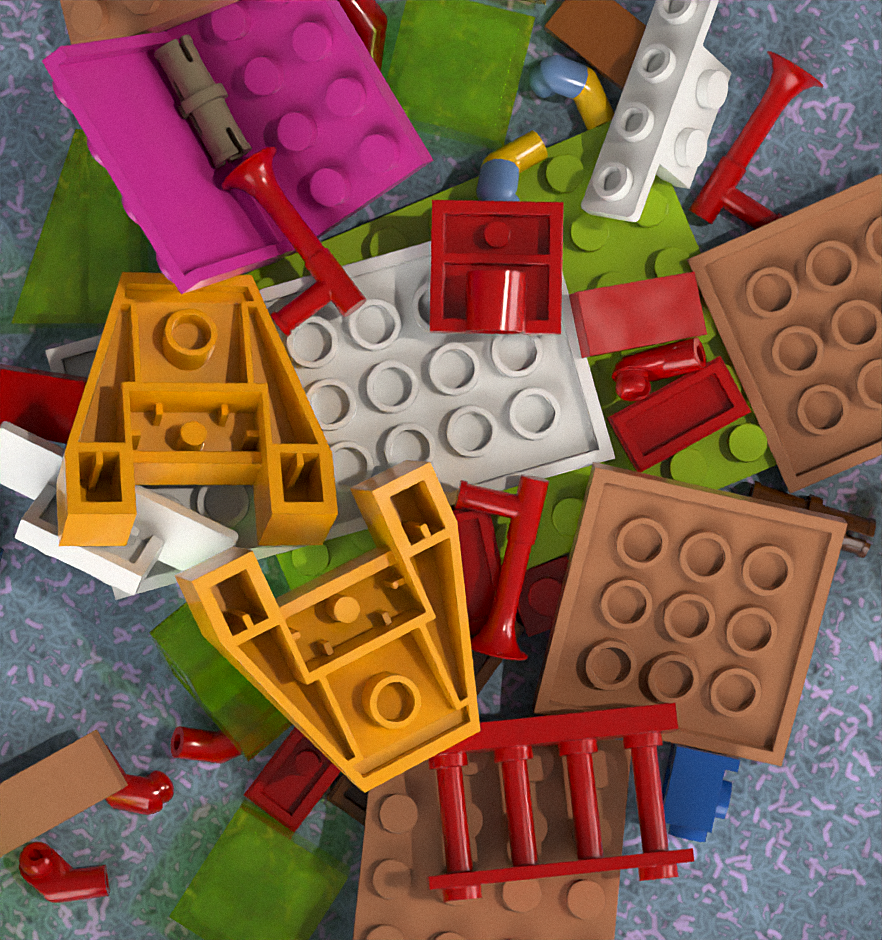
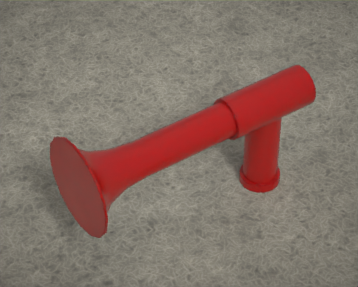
[688,51,824,229]
[222,146,367,337]
[455,474,549,660]

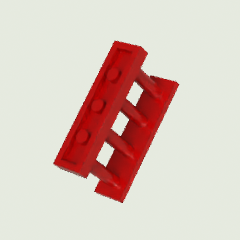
[426,703,695,902]

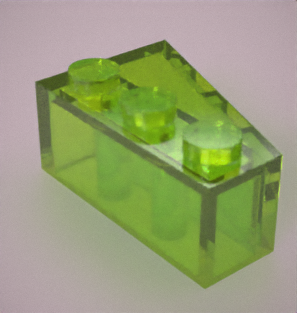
[11,129,149,328]

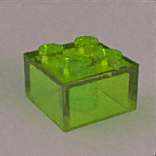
[386,0,536,150]
[169,799,351,940]

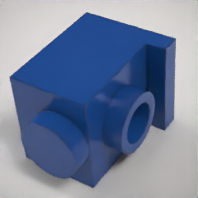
[662,743,740,842]

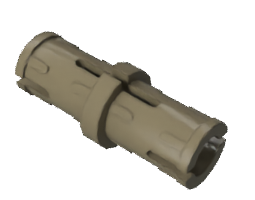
[153,35,252,169]

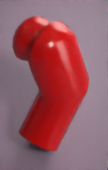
[338,0,388,72]
[611,337,706,401]
[170,706,266,764]
[105,745,174,815]
[19,842,110,903]

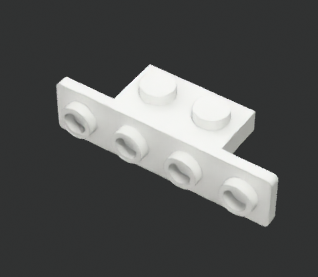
[581,0,732,222]
[0,421,238,596]

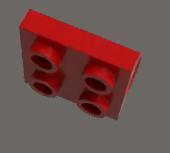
[430,200,564,335]

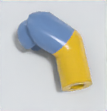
[529,55,614,130]
[476,130,548,201]

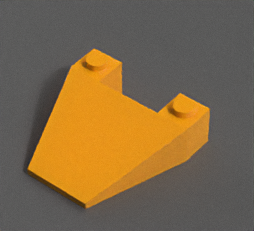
[56,272,338,546]
[175,460,481,793]

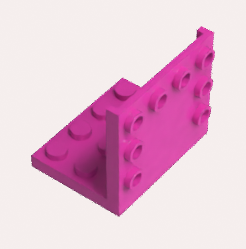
[42,0,434,294]

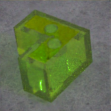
[149,602,293,762]

